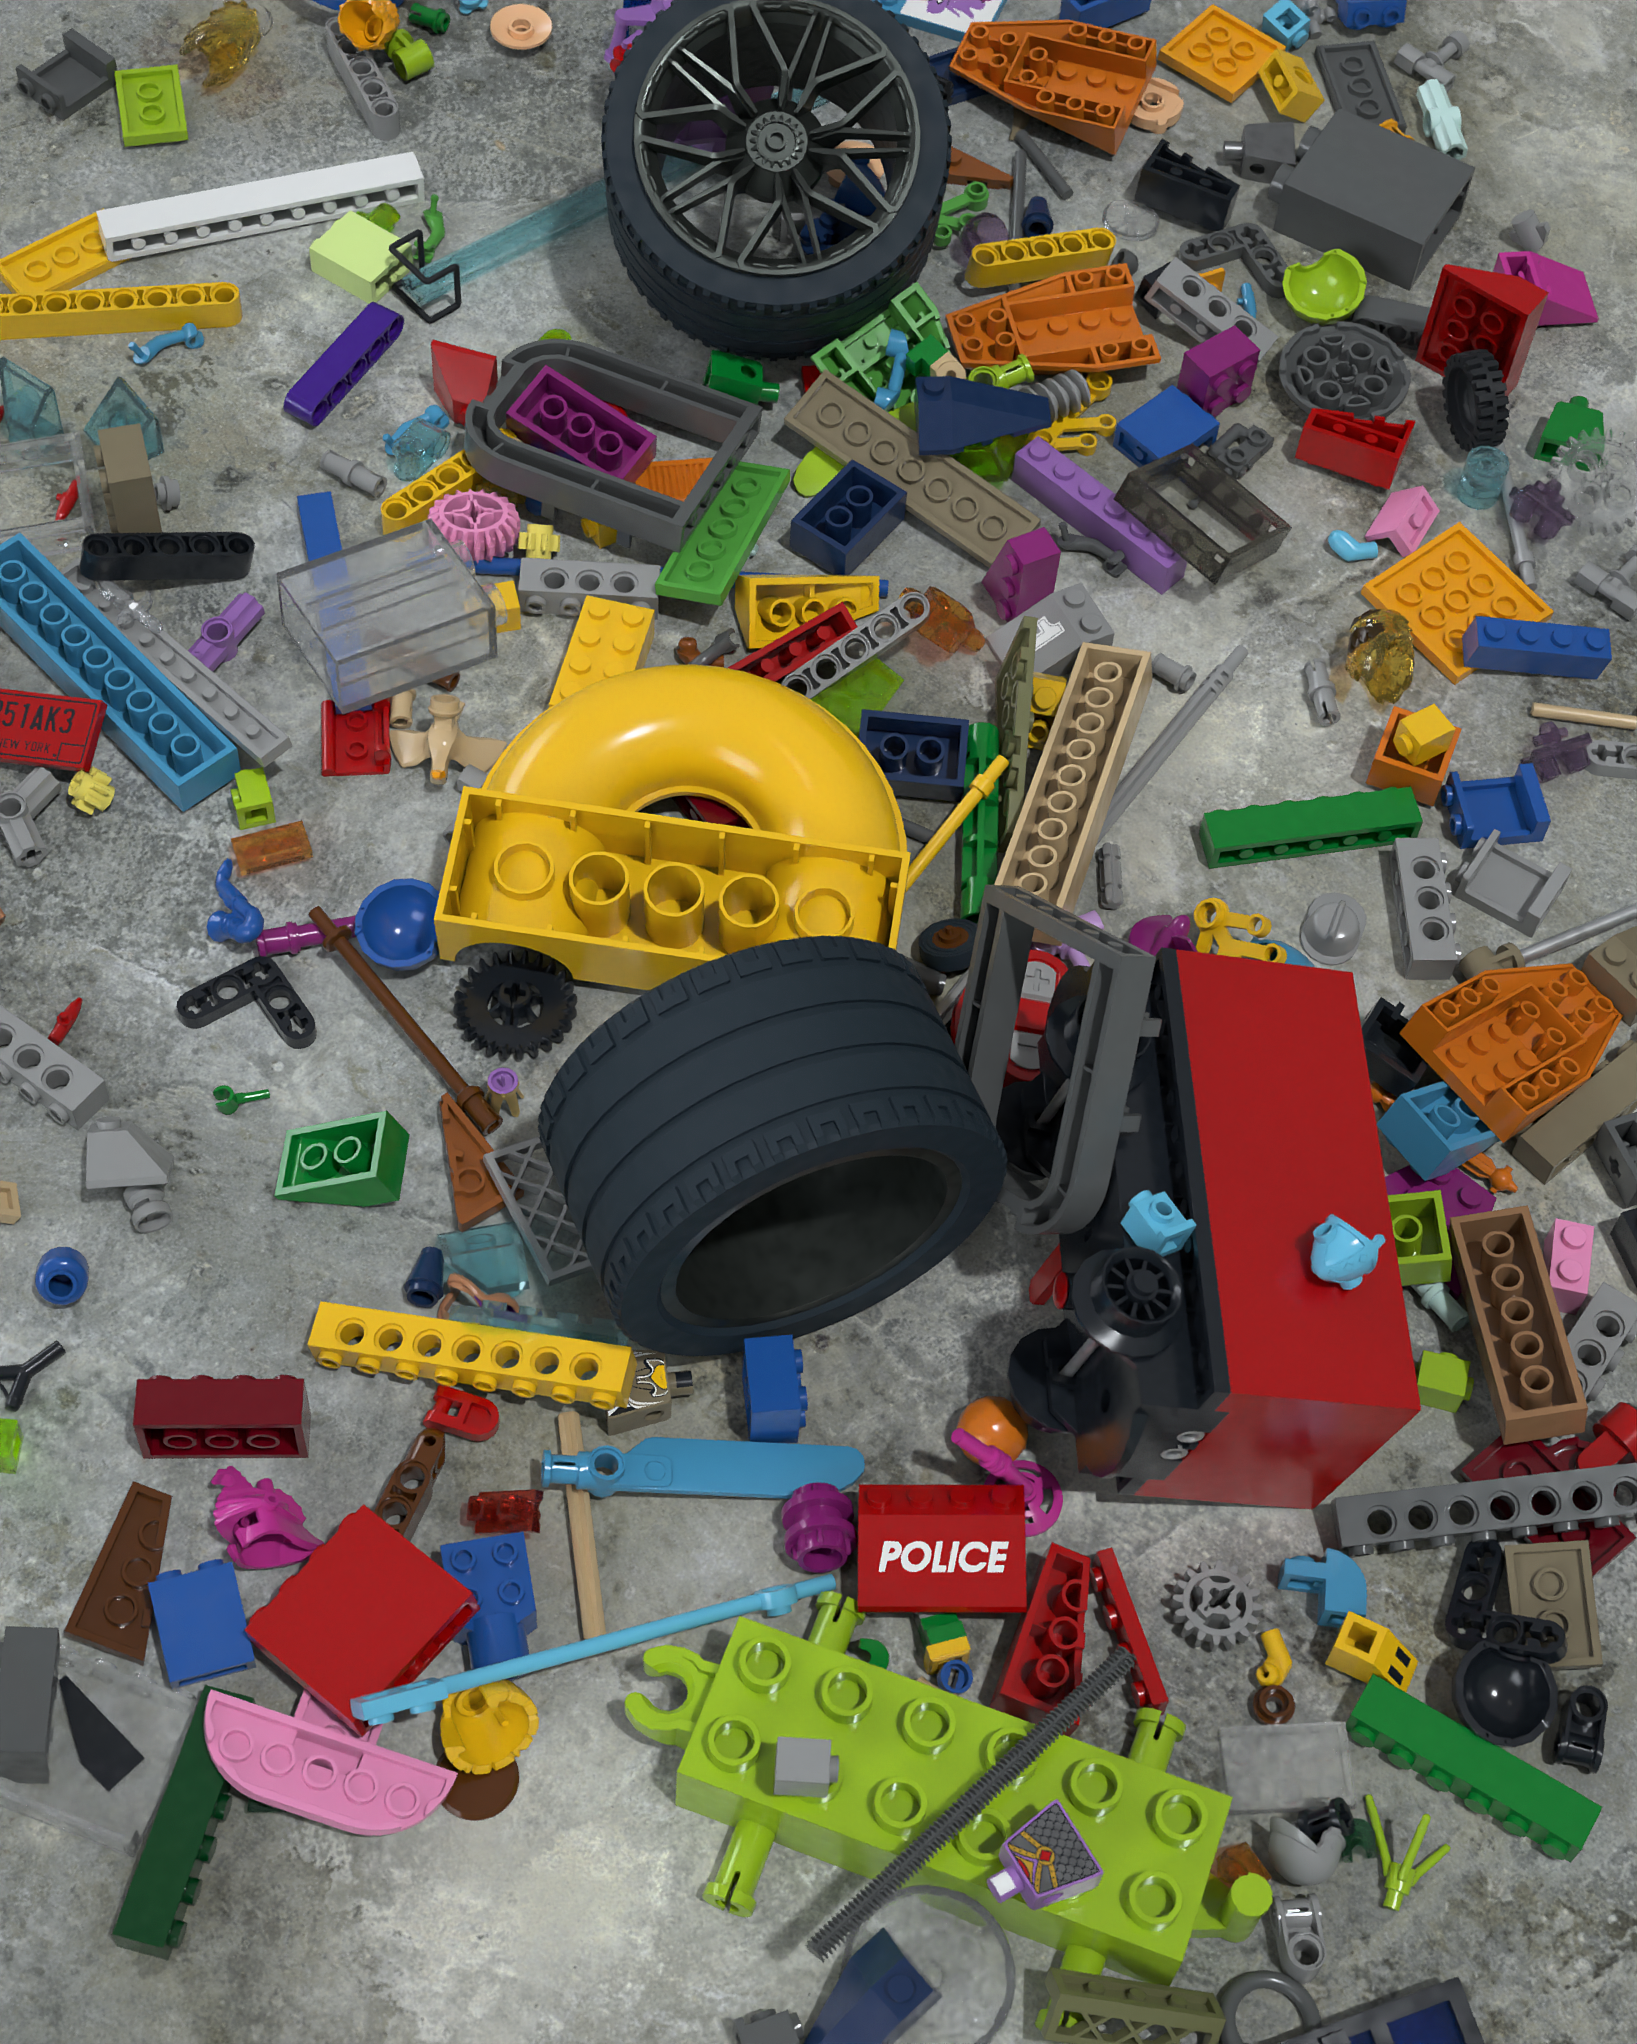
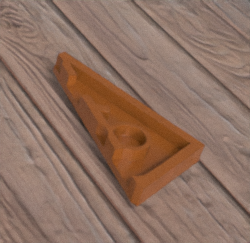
[947,146,1014,190]
[439,1092,524,1233]

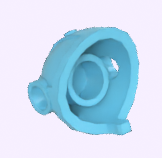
[1310,1214,1386,1290]

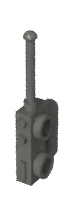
[1189,423,1274,509]

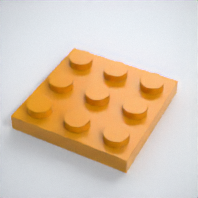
[1158,4,1286,103]

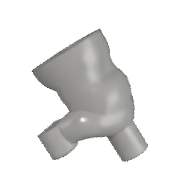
[1291,0,1337,39]

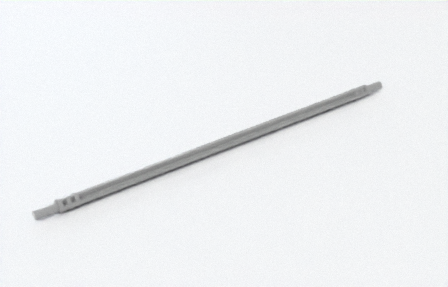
[936,645,1248,1029]

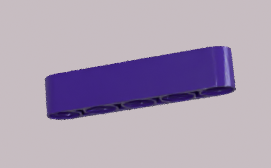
[283,302,404,427]

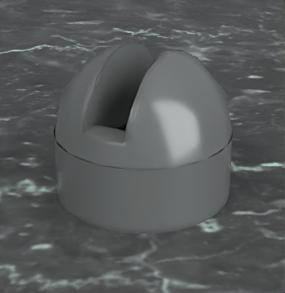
[1112,248,1139,276]

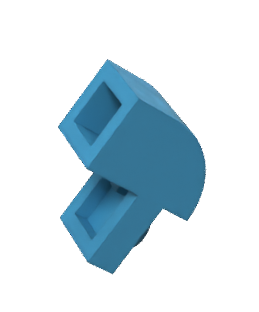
[1277,1548,1367,1628]

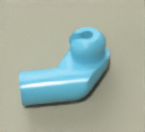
[1328,530,1378,561]

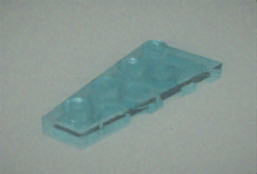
[449,1300,628,1346]

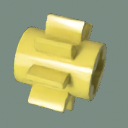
[518,524,560,559]
[68,766,115,815]

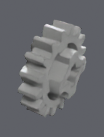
[1170,1560,1263,1652]

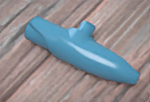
[1236,283,1256,319]

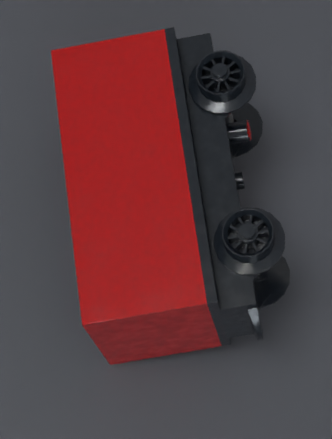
[996,947,1421,1510]

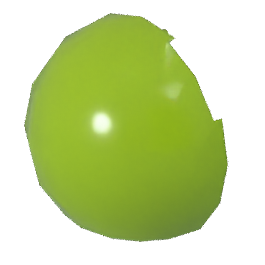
[1282,249,1367,325]

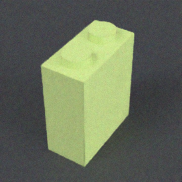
[309,210,413,304]

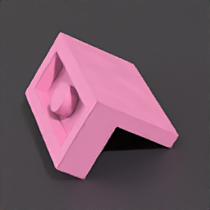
[1364,486,1440,557]

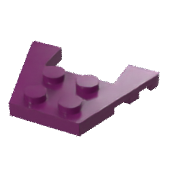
[1385,1165,1497,1301]

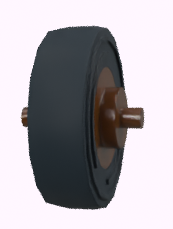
[918,918,978,972]

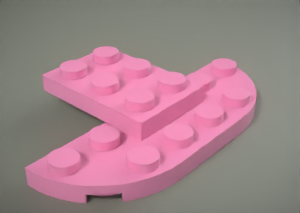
[204,1689,458,1836]

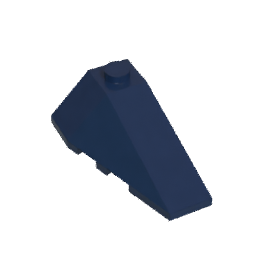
[914,376,1052,455]
[803,1927,943,2044]

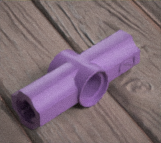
[188,592,265,672]

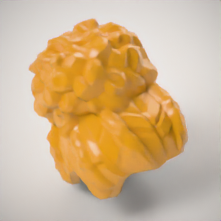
[338,0,400,51]

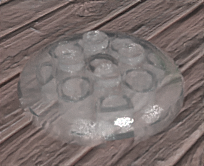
[838,1885,1016,2044]

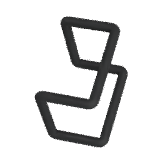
[389,229,462,323]

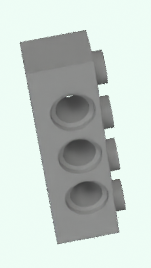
[1144,257,1278,365]
[518,557,661,620]
[1388,838,1461,980]
[0,1005,110,1130]
[1558,1281,1637,1439]

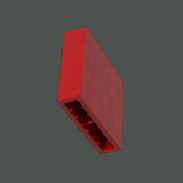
[244,1504,480,1737]

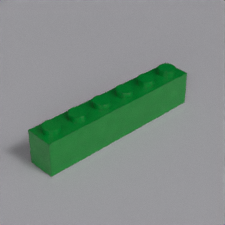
[1199,787,1423,869]
[1343,1674,1603,1863]

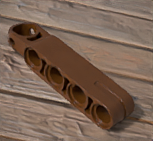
[374,1428,446,1541]

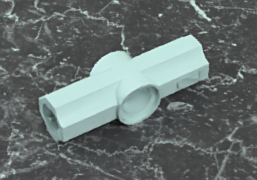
[1416,79,1468,160]

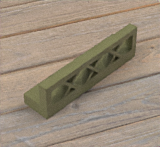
[1041,1967,1226,2044]

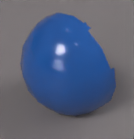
[355,878,440,971]

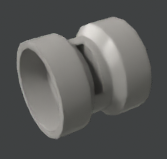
[123,1184,173,1233]

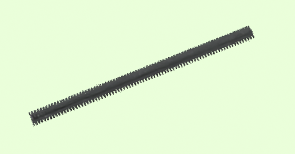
[805,1646,1137,1962]

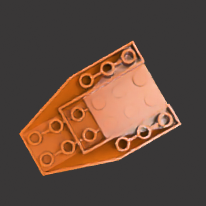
[949,20,1156,156]
[1399,963,1623,1143]

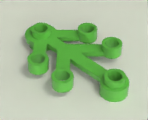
[933,182,989,247]

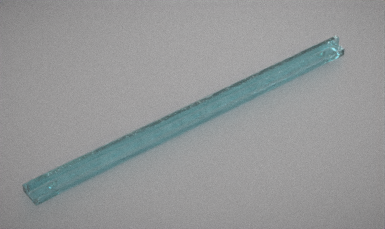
[402,88,830,306]

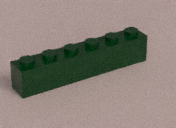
[112,1685,256,1960]

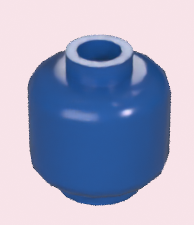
[35,1247,89,1305]

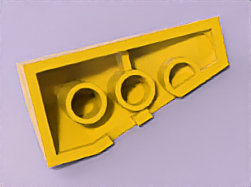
[735,574,879,648]

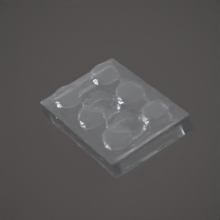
[1217,1721,1358,1816]

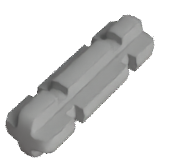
[1099,843,1123,910]

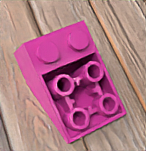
[1493,251,1598,325]

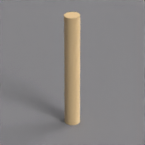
[1531,702,1637,730]

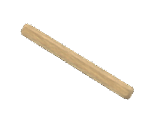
[558,1411,606,1640]

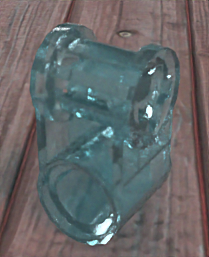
[392,418,451,482]

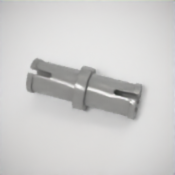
[320,449,387,497]
[1304,658,1341,726]

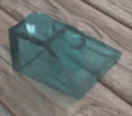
[0,357,64,459]
[437,1221,530,1297]

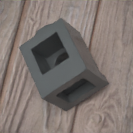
[733,2009,805,2044]

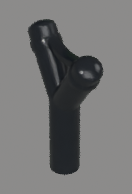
[0,1340,66,1412]

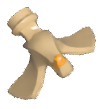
[390,694,507,785]

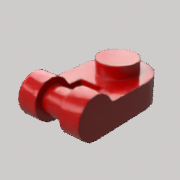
[423,1385,500,1442]

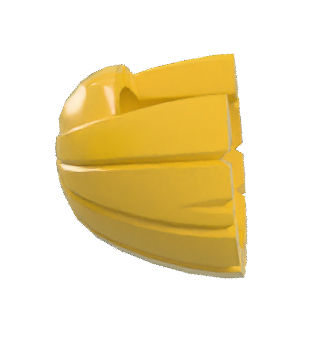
[440,1679,539,1774]

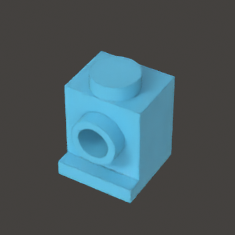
[1262,0,1310,51]
[1121,1190,1197,1257]

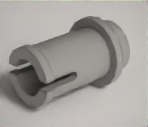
[1152,653,1196,691]

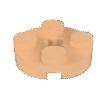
[1131,78,1184,134]

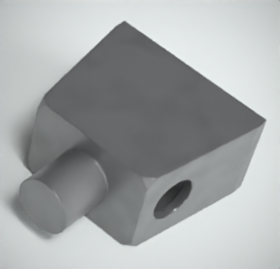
[1222,122,1296,184]

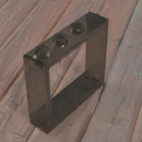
[1114,443,1292,585]

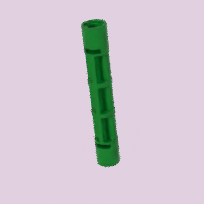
[960,722,1000,925]

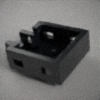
[1361,997,1429,1098]

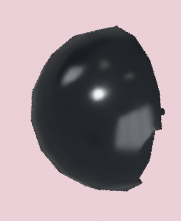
[1452,1641,1558,1748]

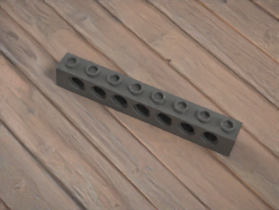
[1331,1462,1637,1557]

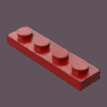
[1089,1547,1169,1716]

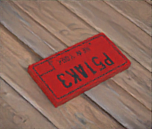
[0,688,108,773]

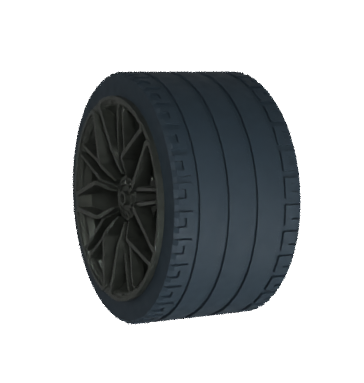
[601,0,952,361]
[538,936,1008,1356]

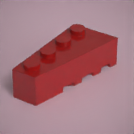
[989,1542,1091,1737]

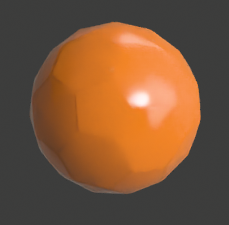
[957,1396,1028,1467]

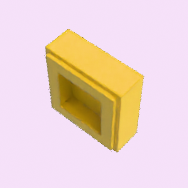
[923,1636,971,1675]

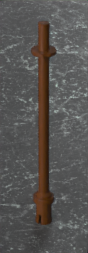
[308,906,503,1135]

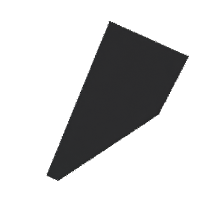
[59,1675,145,1792]

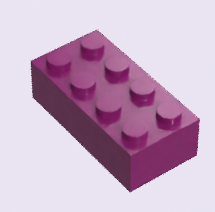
[506,365,657,483]

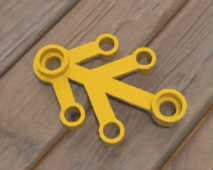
[1024,371,1116,456]
[1194,898,1287,963]

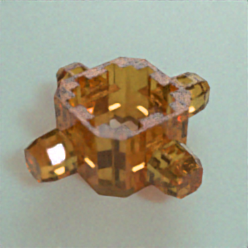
[898,586,986,654]

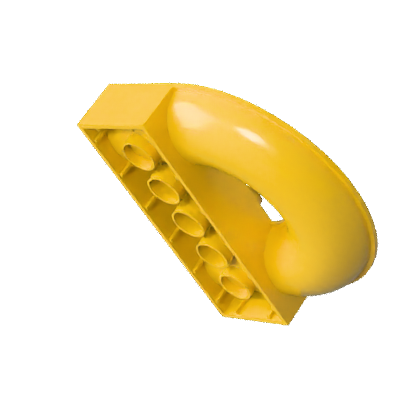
[434,664,911,991]

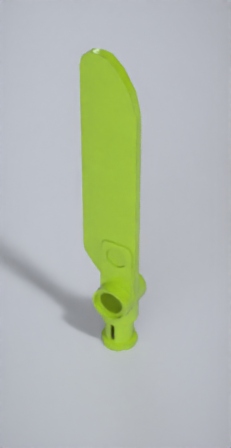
[793,353,1034,498]

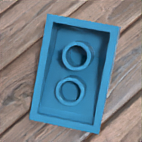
[1377,1081,1500,1181]

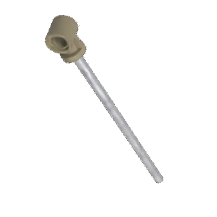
[1458,902,1637,980]

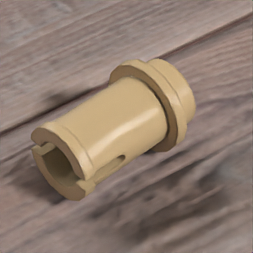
[388,681,416,729]

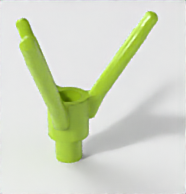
[1364,1794,1450,1911]

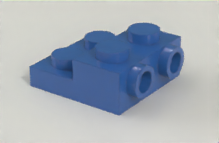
[1335,0,1407,30]

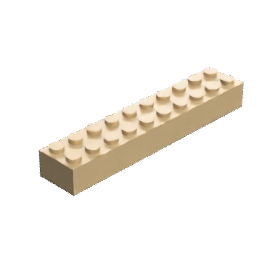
[994,642,1152,946]

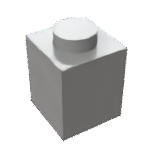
[774,1737,839,1798]

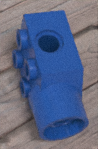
[440,1532,537,1681]

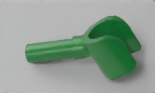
[213,1085,270,1115]

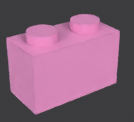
[1543,1218,1594,1315]

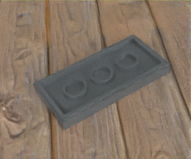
[1315,41,1407,134]

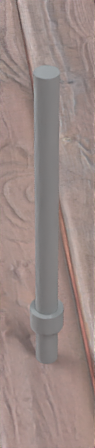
[1491,441,1537,591]

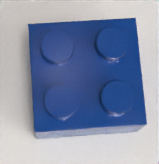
[741,1335,808,1443]

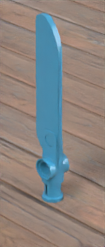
[541,1437,865,1499]

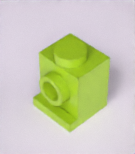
[230,767,276,830]

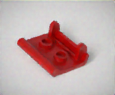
[321,692,391,777]

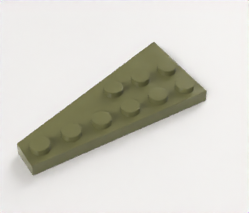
[995,616,1038,853]

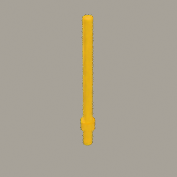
[905,755,1009,894]

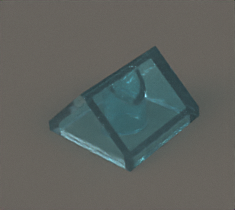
[83,377,165,460]

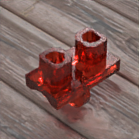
[466,1489,544,1535]

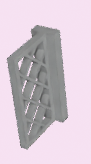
[483,1136,593,1286]

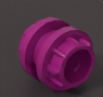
[781,1482,857,1573]

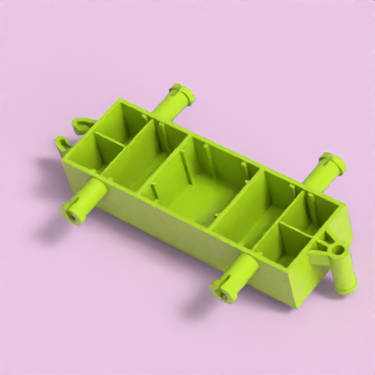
[625,1591,1273,2030]

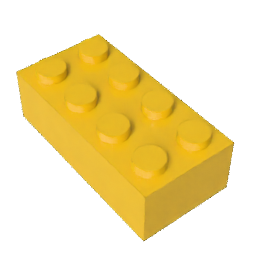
[549,595,655,708]

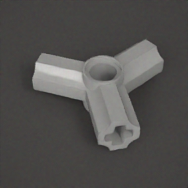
[0,767,62,868]

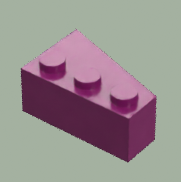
[981,527,1061,623]

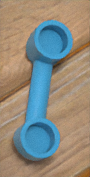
[874,329,909,412]

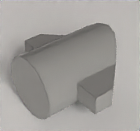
[1509,209,1551,254]

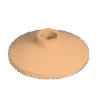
[490,4,552,50]

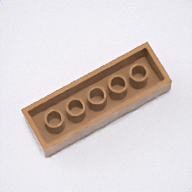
[1449,1205,1588,1445]

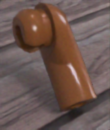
[677,637,724,667]

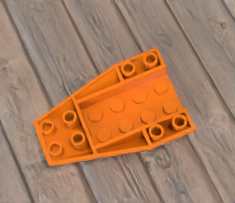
[945,263,1161,375]

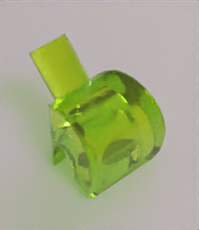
[356,203,400,232]

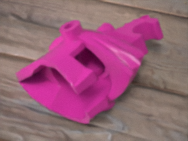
[211,1466,324,1569]

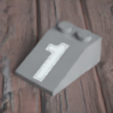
[986,583,1115,677]

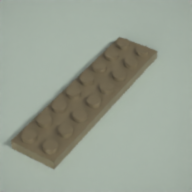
[784,369,1041,568]

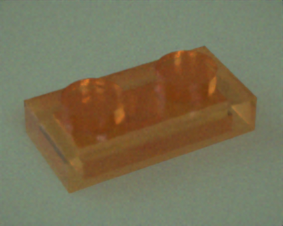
[231,820,313,876]

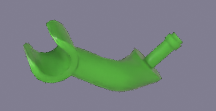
[413,194,445,263]

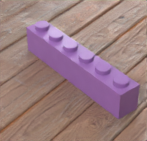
[1012,436,1190,595]

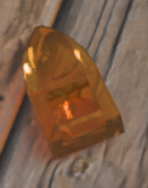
[1216,1842,1272,1886]

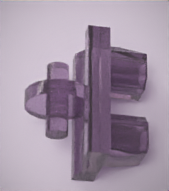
[1508,479,1576,540]
[1520,721,1593,784]

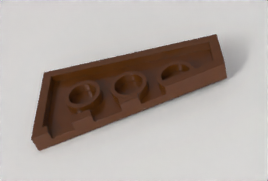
[64,1481,172,1666]

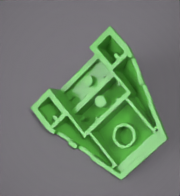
[810,282,951,412]

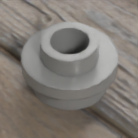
[154,476,180,511]

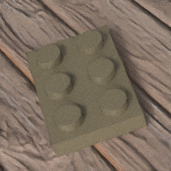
[1504,1540,1603,1670]

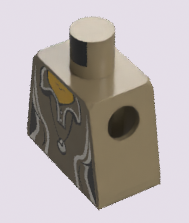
[605,1350,693,1436]

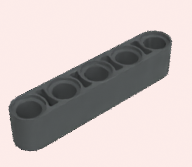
[1351,295,1430,351]

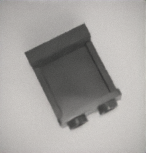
[16,28,117,121]

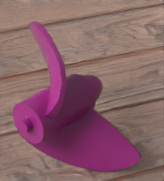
[1128,915,1198,956]

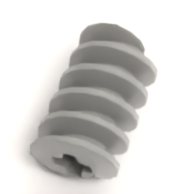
[1019,369,1091,422]

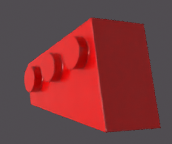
[1294,408,1416,490]

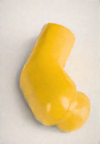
[1256,1628,1292,1687]

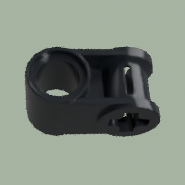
[1552,1685,1608,1774]

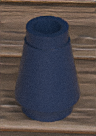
[1022,196,1054,237]
[404,1247,444,1308]

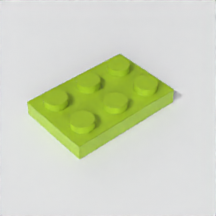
[114,64,189,147]

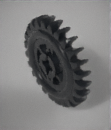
[453,949,577,1060]

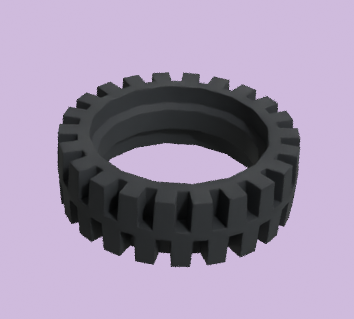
[1442,349,1509,452]

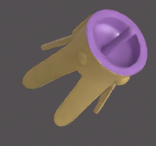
[485,1068,524,1117]

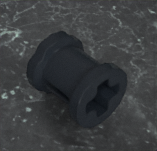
[1297,1797,1355,1846]

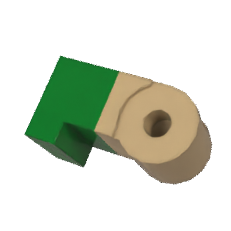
[906,334,966,380]

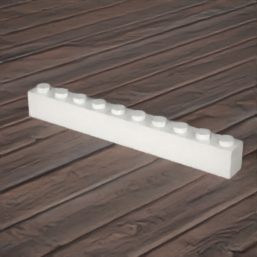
[96,152,425,262]

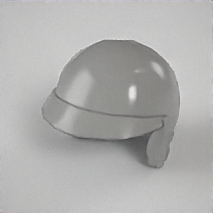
[1268,1816,1346,1886]

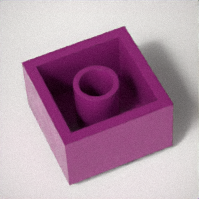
[1177,325,1260,417]

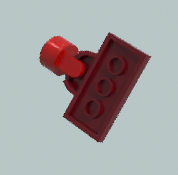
[1459,1402,1637,1578]

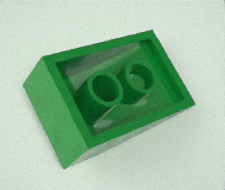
[274,1110,410,1207]

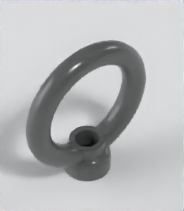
[1219,1970,1322,2044]

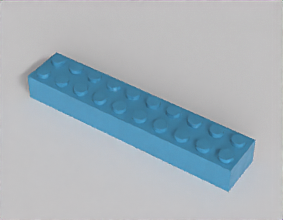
[0,533,241,812]

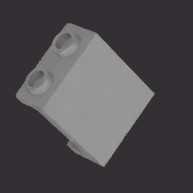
[1455,829,1572,938]

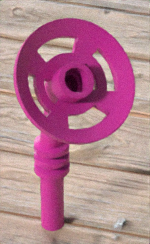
[951,1428,1063,1537]

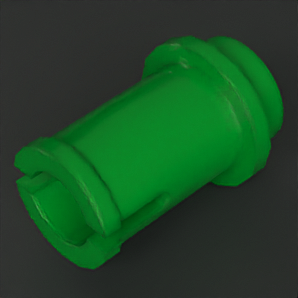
[409,3,450,34]

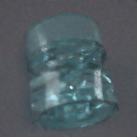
[1456,446,1510,510]

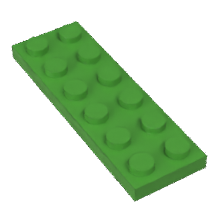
[655,461,791,606]

